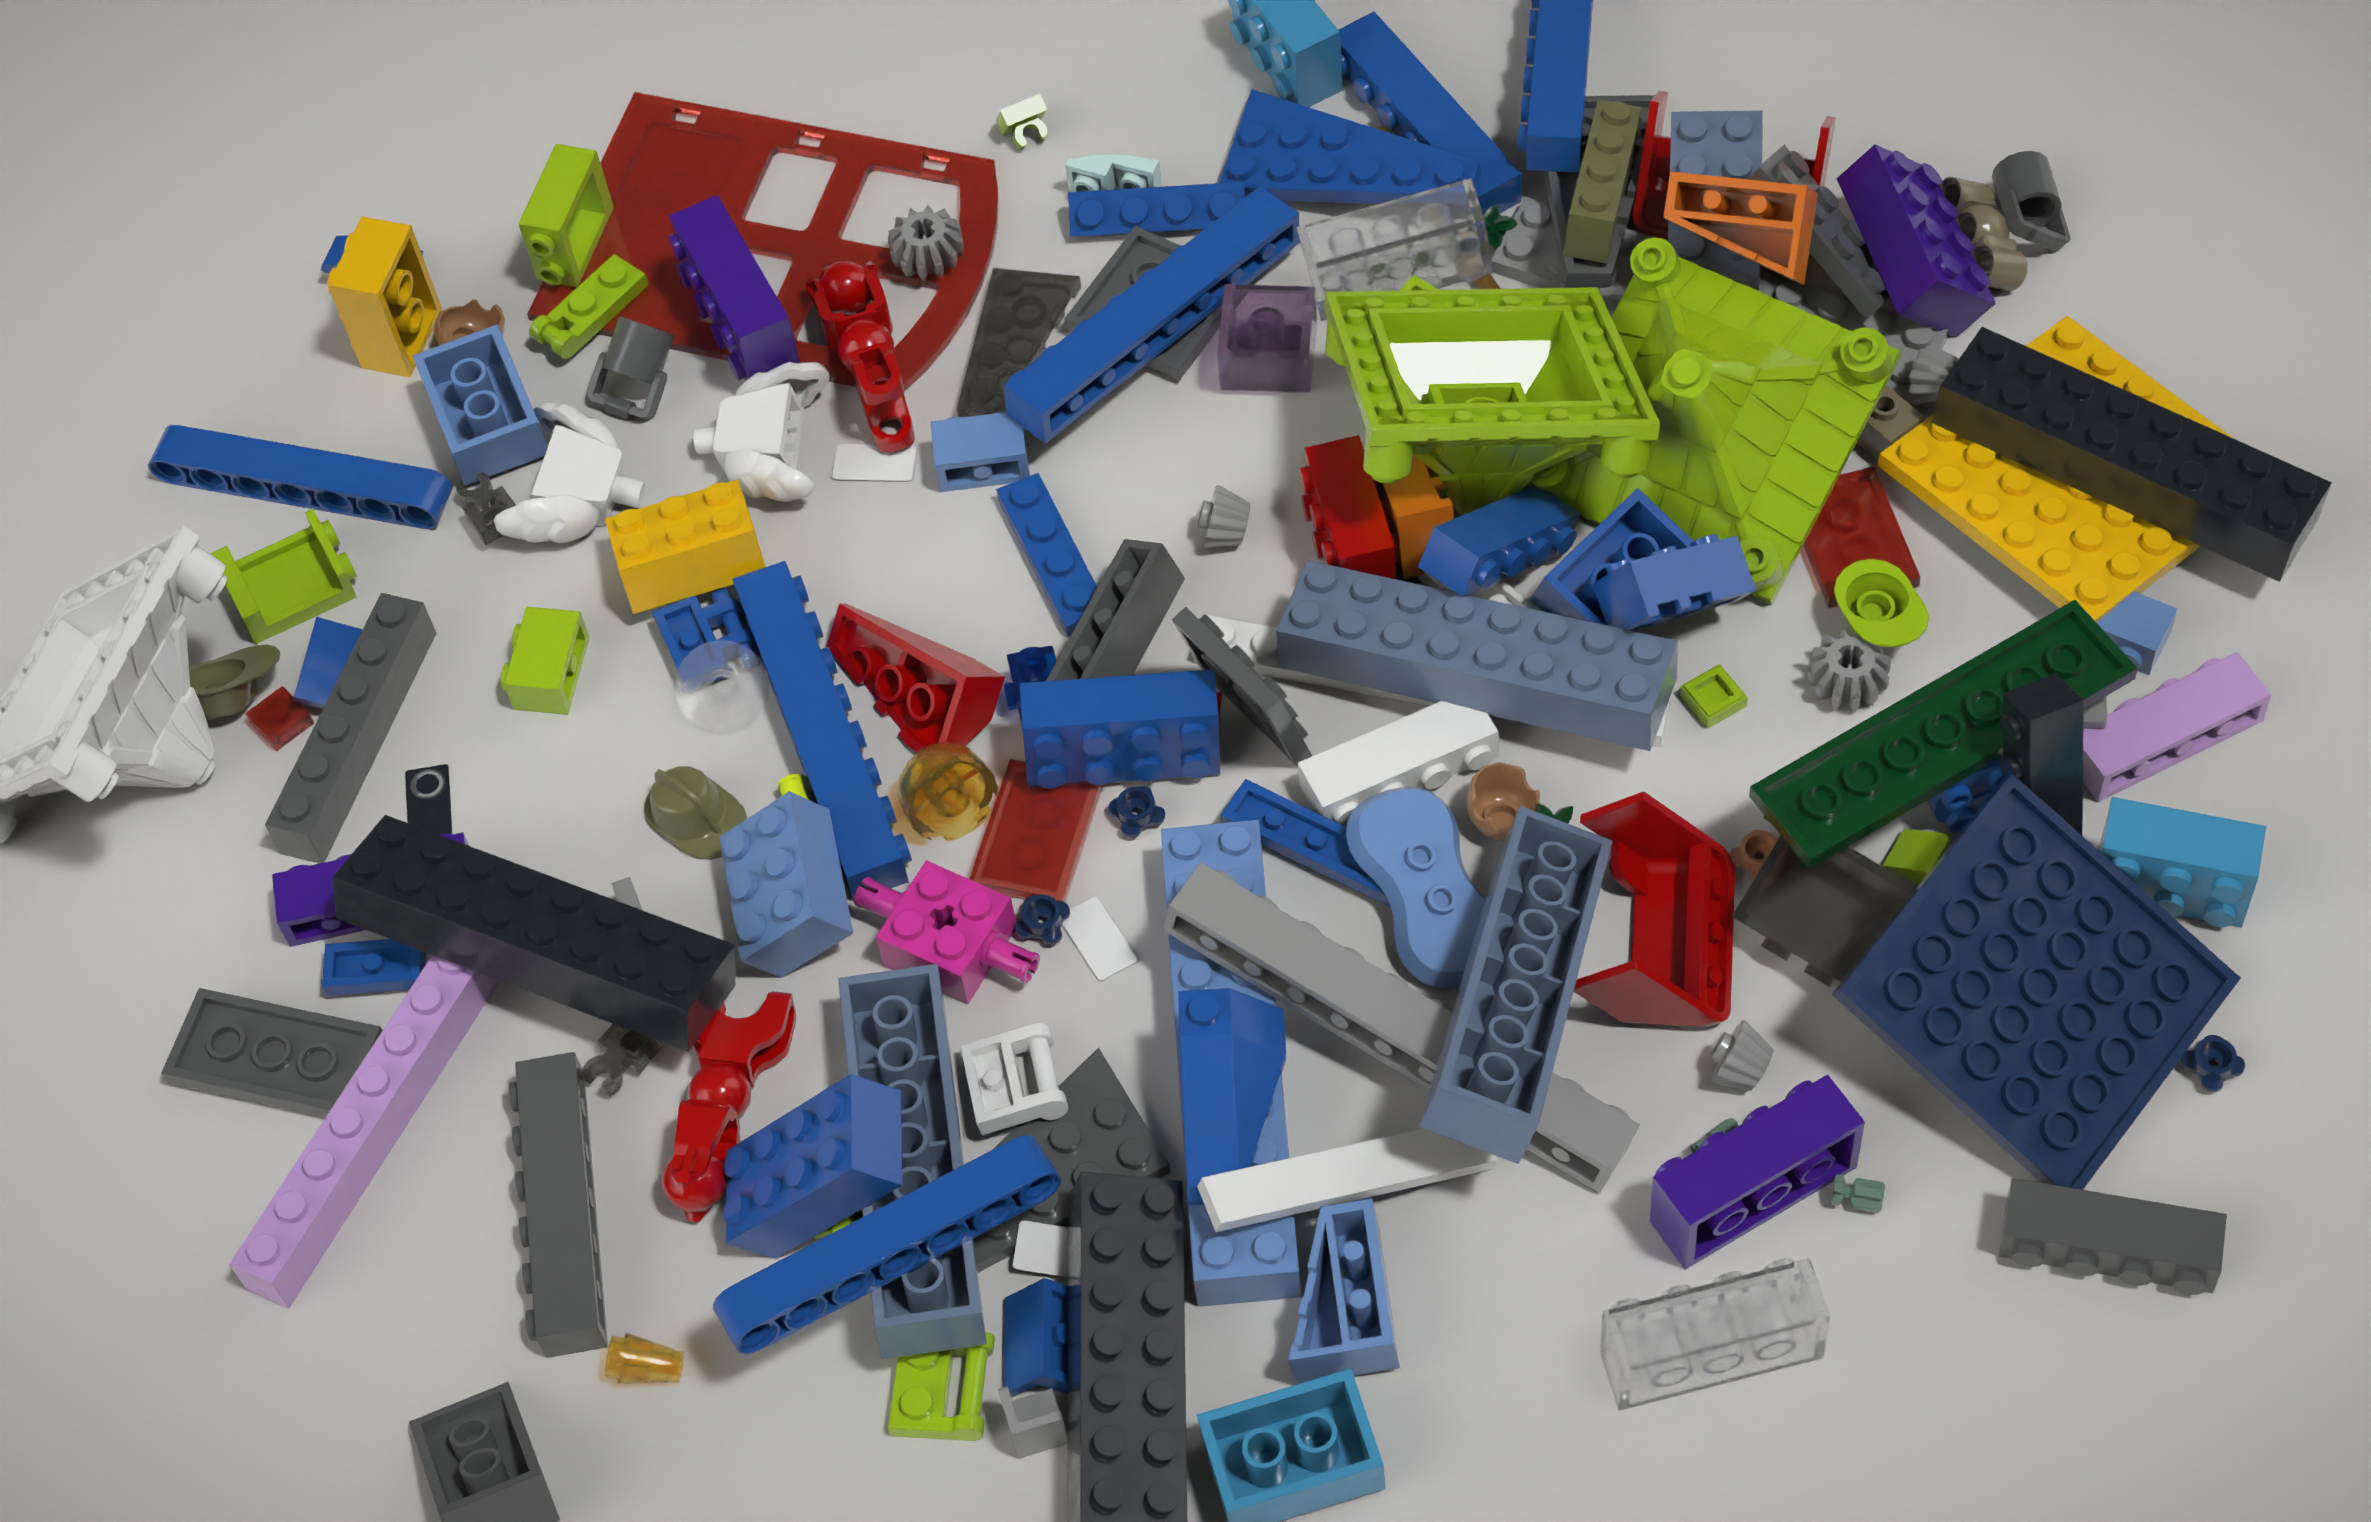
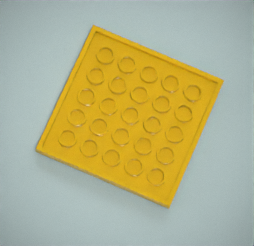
[1877,316,2234,623]

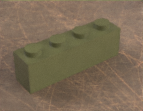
[1563,100,1642,264]

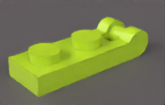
[529,254,649,359]

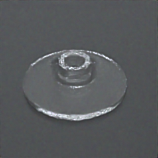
[674,640,769,734]

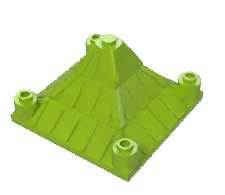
[1523,237,1902,605]
[1324,287,1660,516]

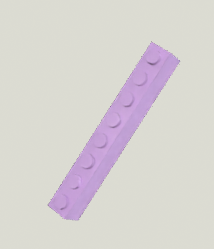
[230,955,500,1309]

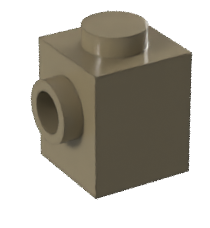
[1856,385,1924,462]

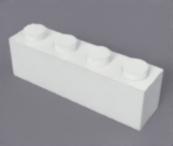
[1298,701,1499,827]

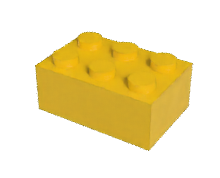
[327,216,443,378]
[605,479,766,614]

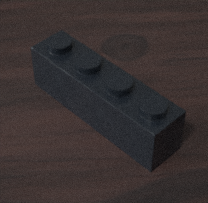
[1999,673,2084,835]

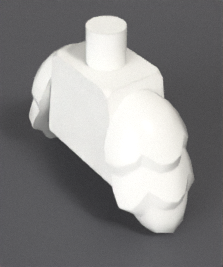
[693,362,830,502]
[494,401,645,543]

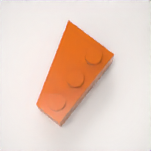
[1663,171,1818,285]
[1373,455,1454,579]

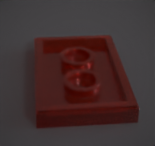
[1803,466,1921,609]
[969,759,1103,902]

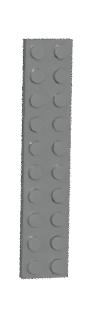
[1490,197,1948,408]

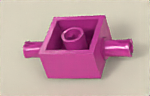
[854,860,1040,1004]

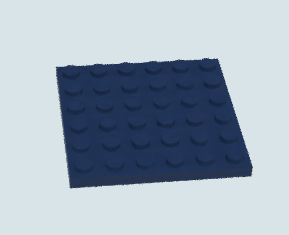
[1831,773,2241,1190]

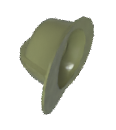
[189,644,280,721]
[644,766,747,860]

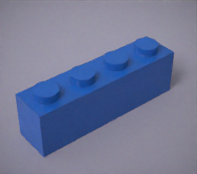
[1418,486,1581,597]

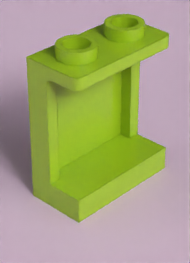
[210,508,357,645]

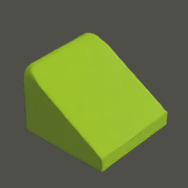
[1881,828,1951,886]

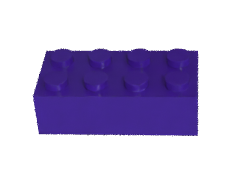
[1836,144,1996,337]
[667,195,800,381]
[1650,1074,1865,1270]

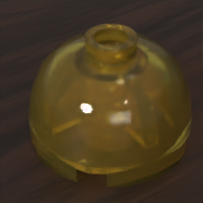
[897,742,998,841]

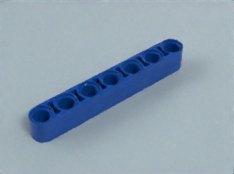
[148,425,453,529]
[713,1135,1061,1355]

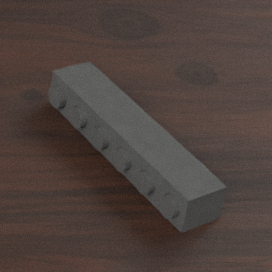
[265,593,437,864]
[509,1052,608,1358]

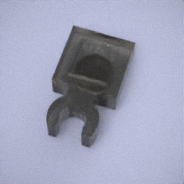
[456,472,516,545]
[582,1024,665,1097]

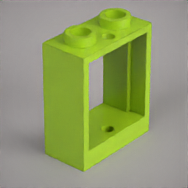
[518,144,614,287]

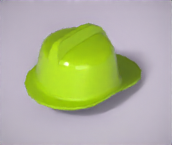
[1834,559,1929,648]

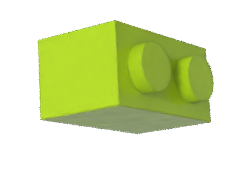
[501,606,589,715]

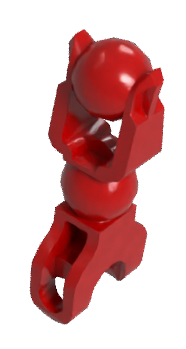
[806,261,915,452]
[662,991,797,1222]

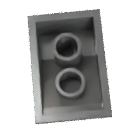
[409,1382,560,1522]

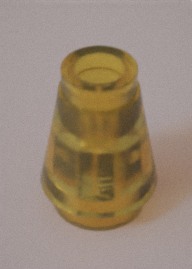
[605,1332,685,1384]

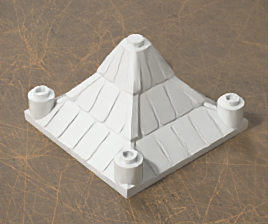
[0,526,227,843]

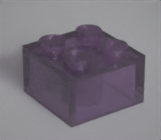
[1217,284,1317,392]

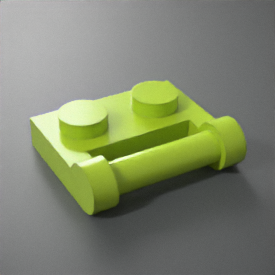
[888,1331,995,1441]

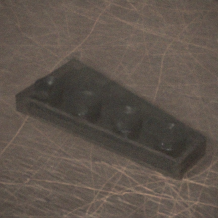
[957,268,1081,417]

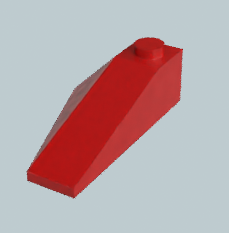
[826,603,1005,765]

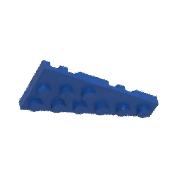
[1219,89,1482,207]

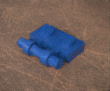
[652,588,761,692]

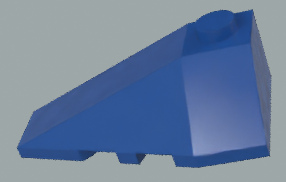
[1178,988,1286,1205]

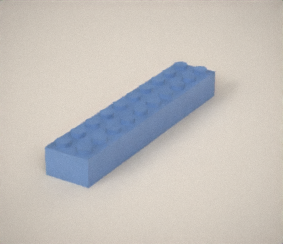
[1161,820,1302,1307]

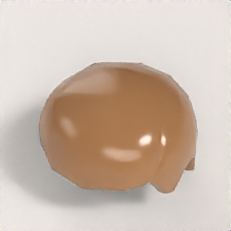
[434,299,505,345]
[1466,762,1540,841]

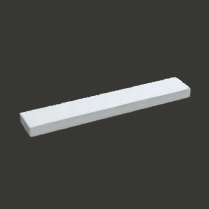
[1197,1128,1498,1232]

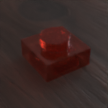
[245,686,314,751]

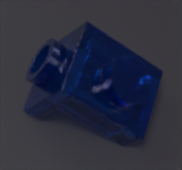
[1003,646,1056,725]

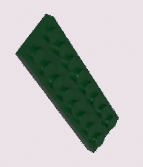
[1749,600,2138,869]

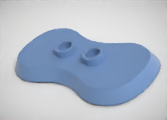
[1346,787,1486,988]

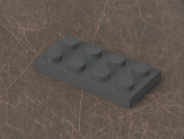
[1747,145,1889,319]
[161,988,383,1117]

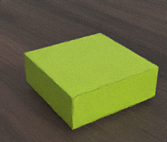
[1680,664,1748,729]

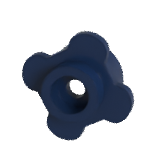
[1108,786,1165,838]
[1015,894,1070,945]
[2181,1035,2245,1092]

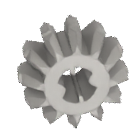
[888,205,964,282]
[1808,628,1891,713]

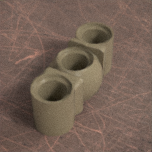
[1940,177,2028,291]

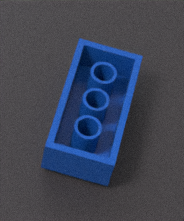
[1020,669,1220,789]
[723,1074,902,1259]

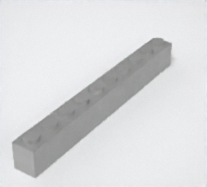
[1163,862,1640,1193]

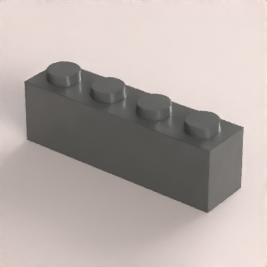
[1046,539,1185,681]
[1999,1178,2227,1295]

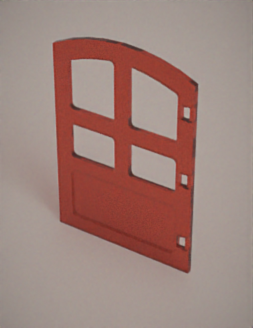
[527,92,999,392]

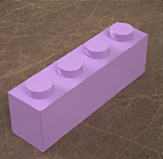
[2083,652,2271,802]

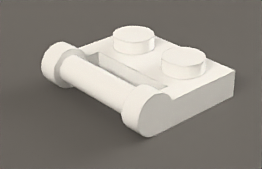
[960,1023,1068,1135]

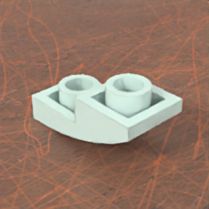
[1065,154,1162,192]

